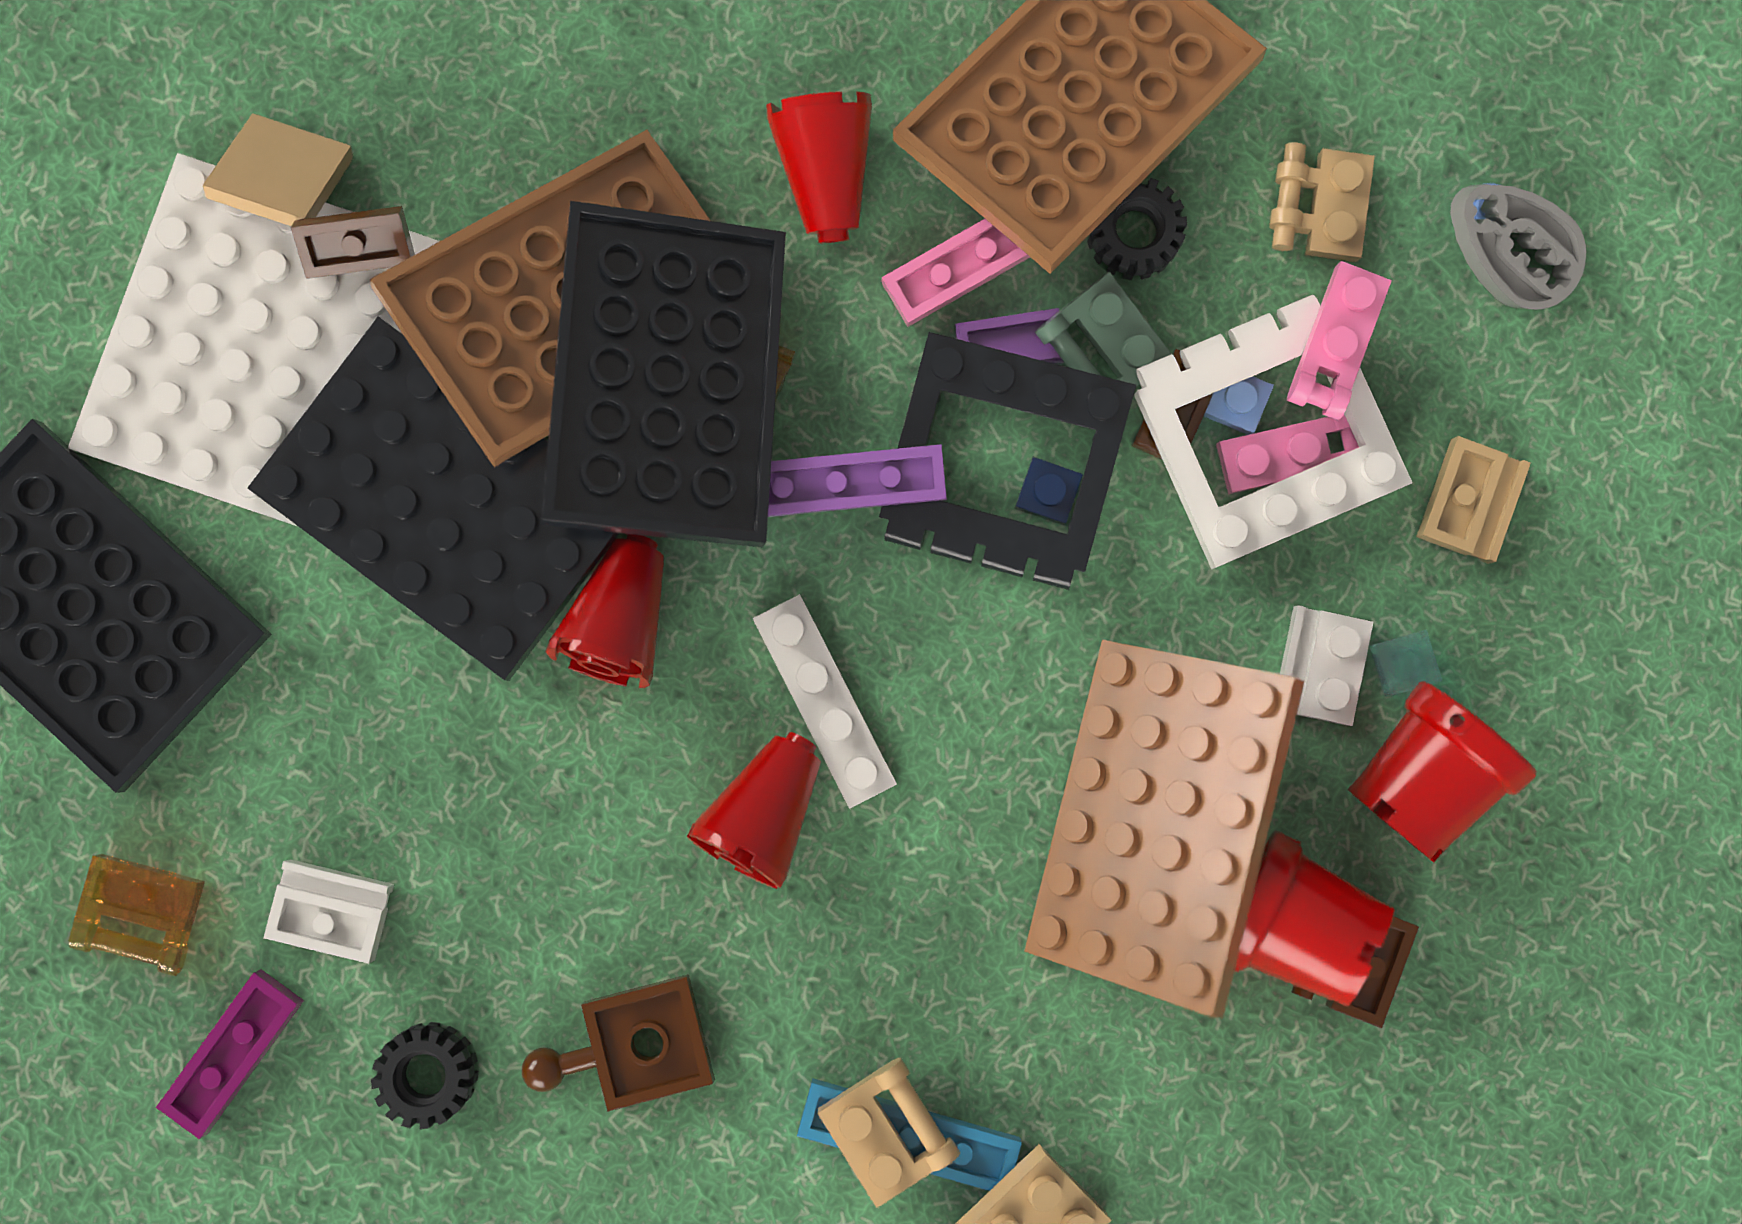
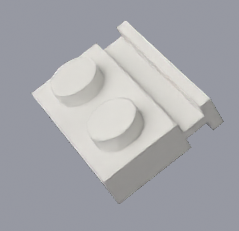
[1280,605,1373,726]
[264,859,394,964]

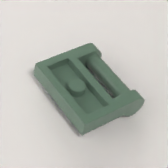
[1035,272,1171,386]

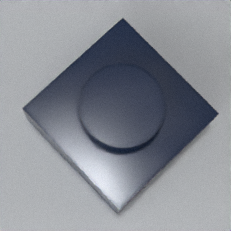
[1015,457,1083,526]

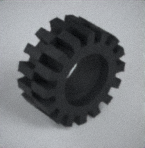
[1087,178,1187,280]
[371,1022,479,1129]

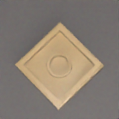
[203,113,353,226]

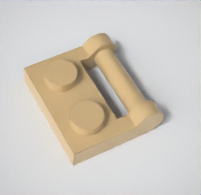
[817,1058,960,1208]

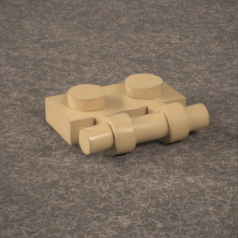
[1269,143,1375,262]

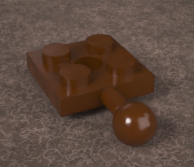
[521,974,715,1112]

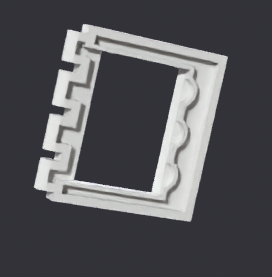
[1134,295,1412,570]

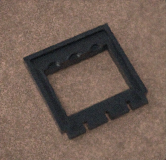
[879,332,1136,590]

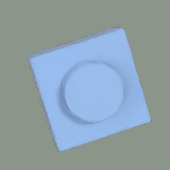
[1204,376,1274,435]

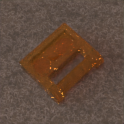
[68,854,205,976]

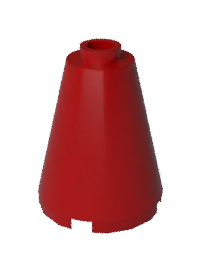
[766,91,872,244]
[545,534,665,688]
[687,732,821,889]

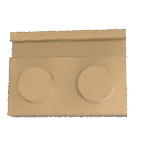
[1416,436,1531,564]

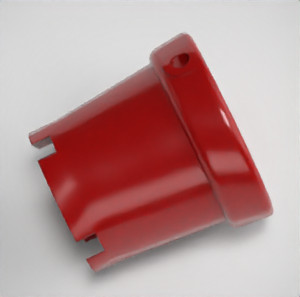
[1347,681,1537,863]
[1234,830,1394,1006]

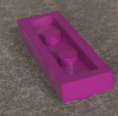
[156,969,304,1139]

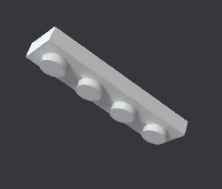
[752,594,897,809]

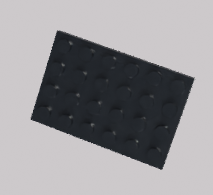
[541,200,786,548]
[247,316,620,681]
[0,419,272,793]

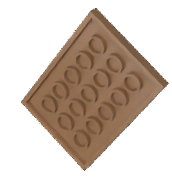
[893,0,1267,274]
[370,130,711,467]
[1024,640,1304,1018]

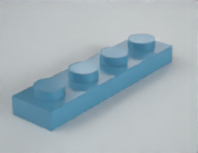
[797,1078,1022,1191]

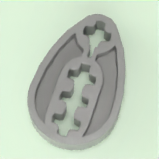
[1450,184,1586,310]

